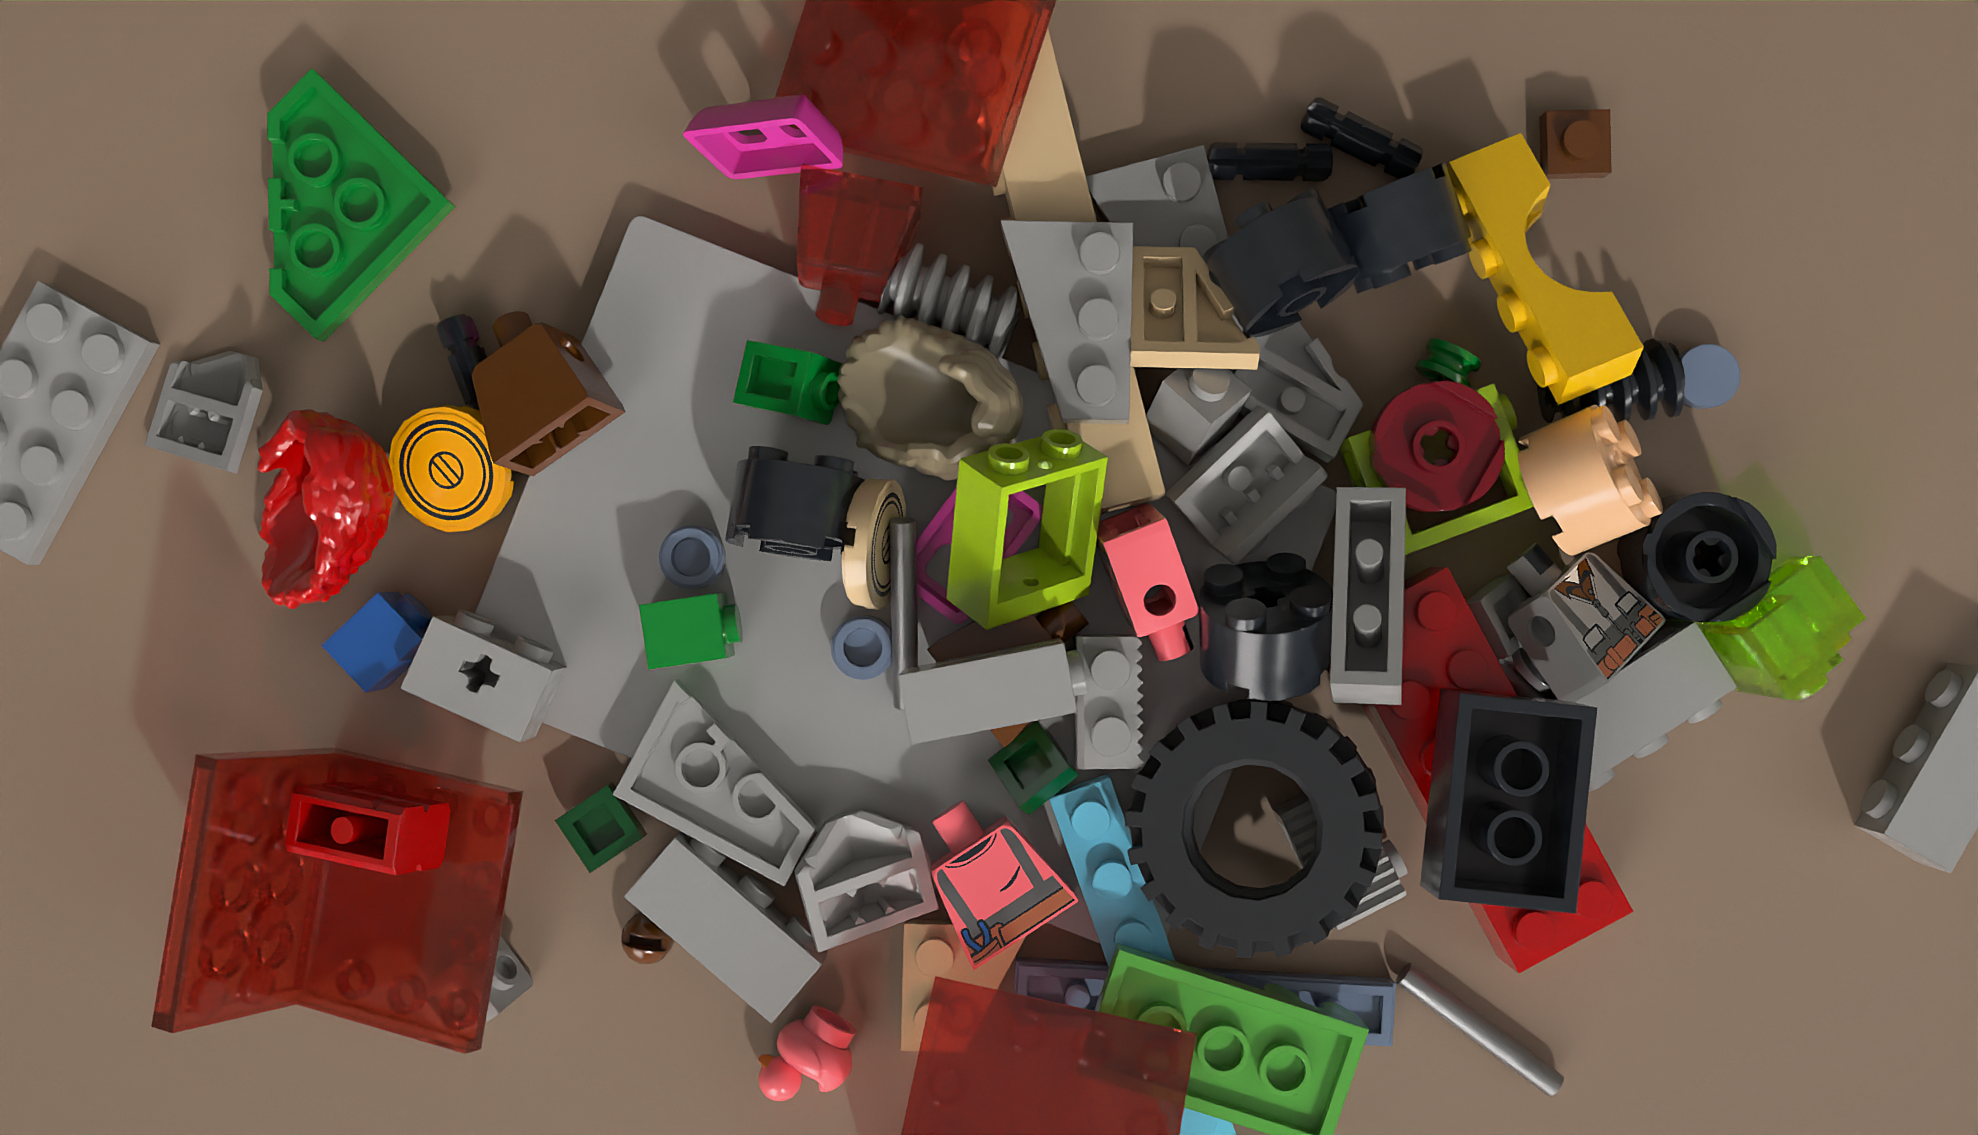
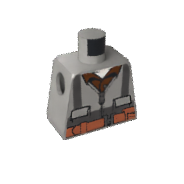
[1506,543,1666,702]

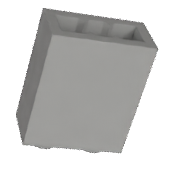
[898,638,1087,745]

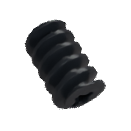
[1537,338,1685,423]

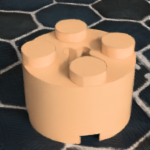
[1517,405,1663,556]

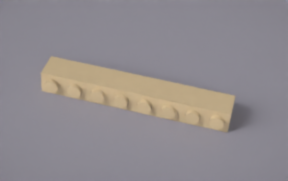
[955,0,1165,515]

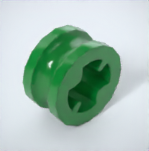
[1415,338,1482,387]

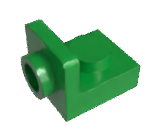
[733,340,842,425]

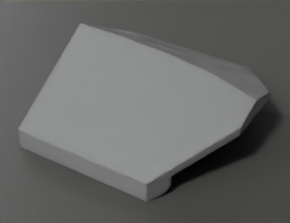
[145,351,263,474]
[794,809,939,953]

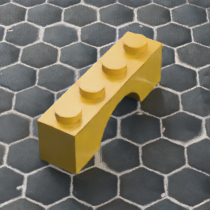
[1448,133,1644,405]

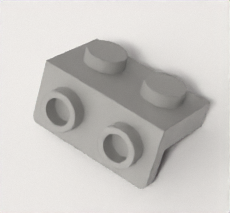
[1164,406,1328,564]

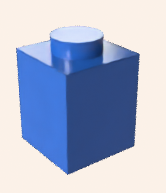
[321,592,433,693]

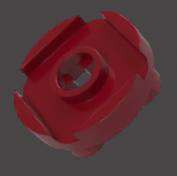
[1369,381,1505,512]

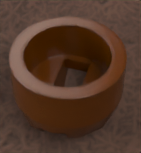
[621,912,674,964]

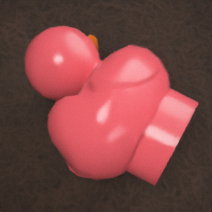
[758,1006,856,1101]

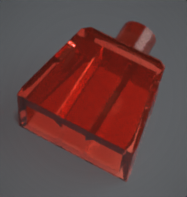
[797,164,923,326]

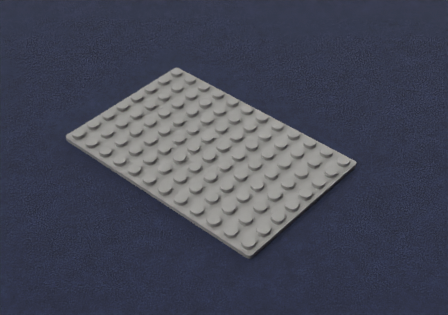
[475,216,1337,944]

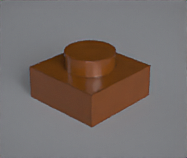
[1539,109,1612,179]

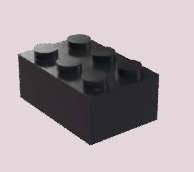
[1420,688,1598,914]

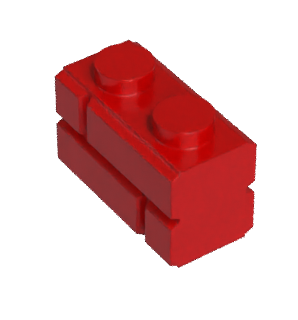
[285,782,451,875]

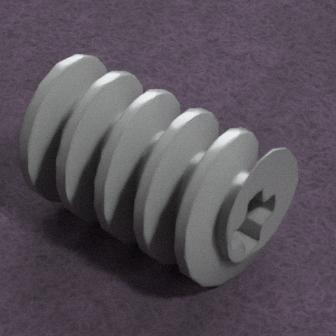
[877,242,1022,361]

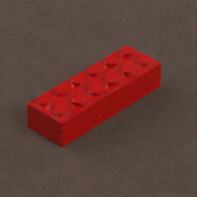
[1361,567,1634,973]

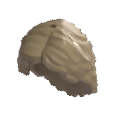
[837,316,1023,481]

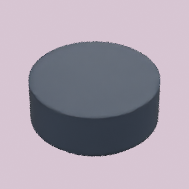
[1680,344,1741,409]
[659,525,726,589]
[831,615,893,680]

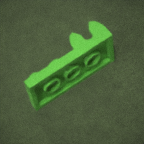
[1076,943,1369,1135]

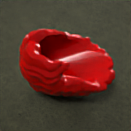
[257,409,394,609]

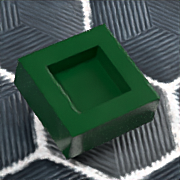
[988,720,1079,815]
[554,782,647,873]

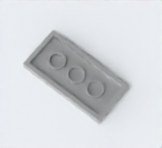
[0,281,160,565]

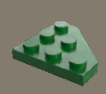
[267,68,456,342]

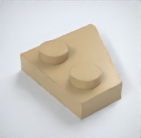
[1130,246,1260,370]
[901,919,1026,1052]

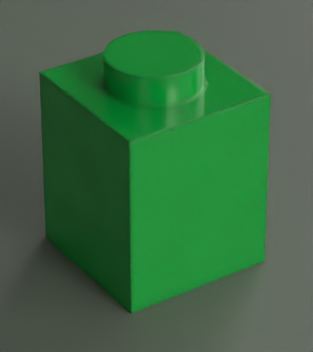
[639,592,743,670]

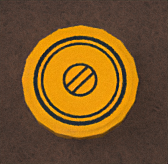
[389,404,514,532]

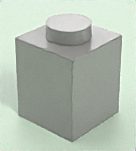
[1146,368,1252,466]

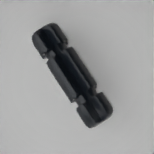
[1300,97,1423,179]
[1207,142,1333,181]
[436,314,487,411]

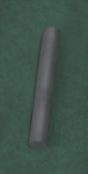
[889,517,918,710]
[1395,963,1564,1097]

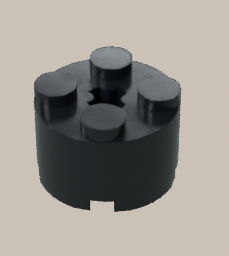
[1328,162,1472,294]
[1202,189,1361,338]
[725,446,865,561]
[1617,492,1777,622]
[1199,552,1333,701]

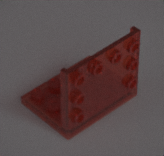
[775,0,1056,187]
[151,748,523,1054]
[901,976,1197,1135]

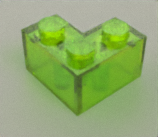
[1698,556,1867,701]

